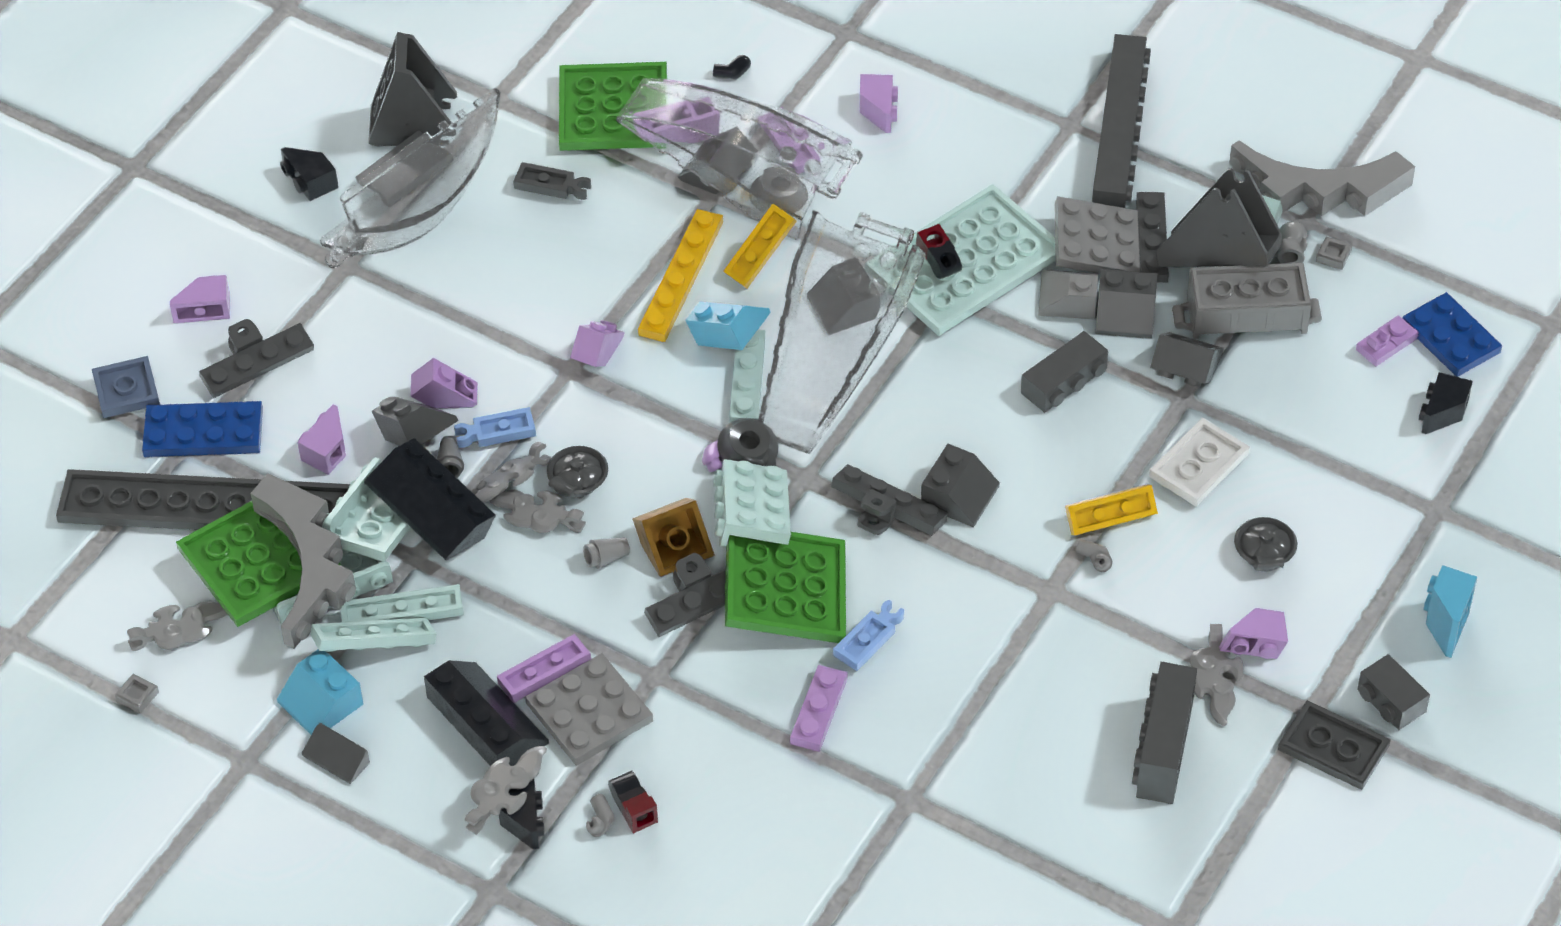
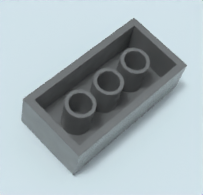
[1132,662,1197,804]

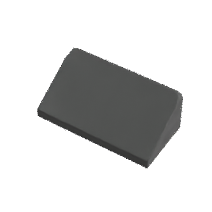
[302,723,370,784]

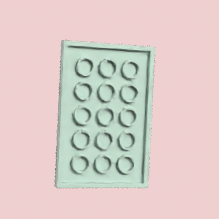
[866,184,1056,336]

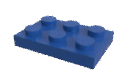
[1402,292,1502,377]

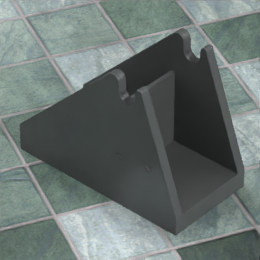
[368,32,457,146]
[1156,168,1283,267]

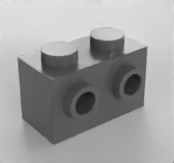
[1357,654,1430,730]

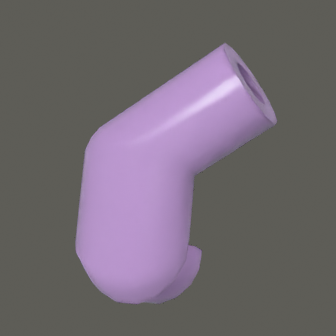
[702,440,723,472]

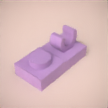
[1356,315,1418,367]

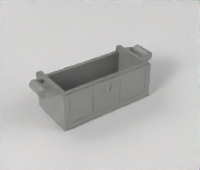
[1172,263,1322,339]

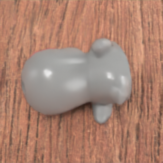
[1274,221,1307,264]

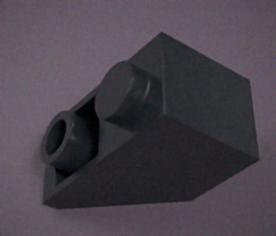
[280,147,339,201]
[1418,372,1473,434]
[499,779,544,849]

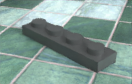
[1136,192,1169,283]

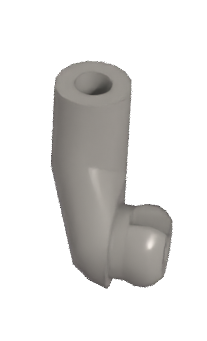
[1076,539,1113,572]
[586,794,614,837]

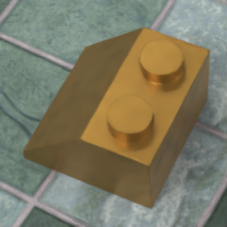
[632,498,715,577]

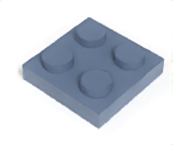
[92,356,160,418]

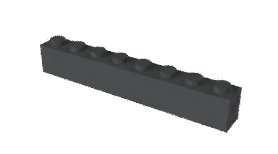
[1092,34,1151,208]

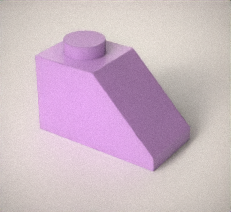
[170,275,230,323]

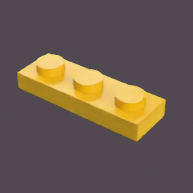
[723,204,797,289]
[1065,484,1158,536]

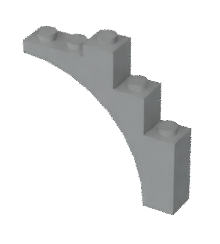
[1229,140,1416,216]
[251,473,356,649]

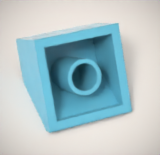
[685,301,771,350]
[1423,565,1477,658]
[277,649,364,735]

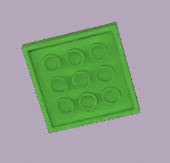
[559,61,668,151]
[176,501,341,627]
[725,532,846,643]

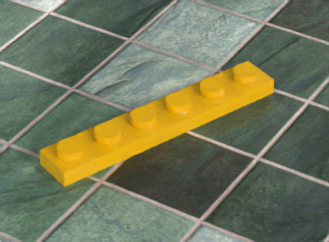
[638,209,723,342]

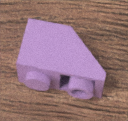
[860,74,898,133]
[570,320,625,367]
[410,358,478,408]
[297,404,346,475]
[1219,608,1288,659]

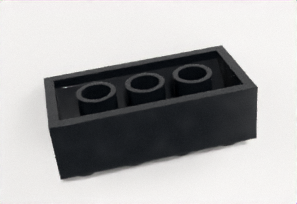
[364,438,496,560]
[424,660,549,766]

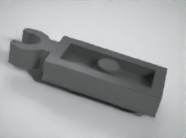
[513,162,591,200]

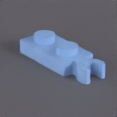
[454,407,536,448]
[833,600,904,671]

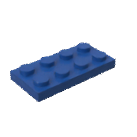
[142,401,263,457]

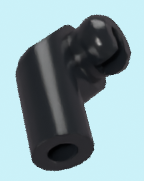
[713,55,751,79]

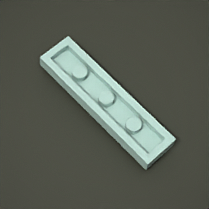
[729,330,765,422]
[341,584,464,622]
[310,618,437,652]

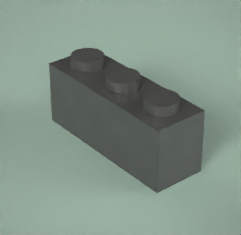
[1021,331,1108,413]

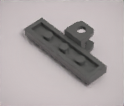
[199,319,314,399]
[831,464,948,536]
[644,553,726,637]

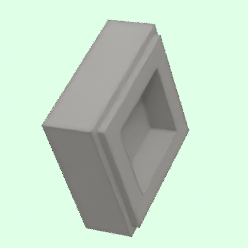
[1316,236,1352,270]
[115,673,159,714]

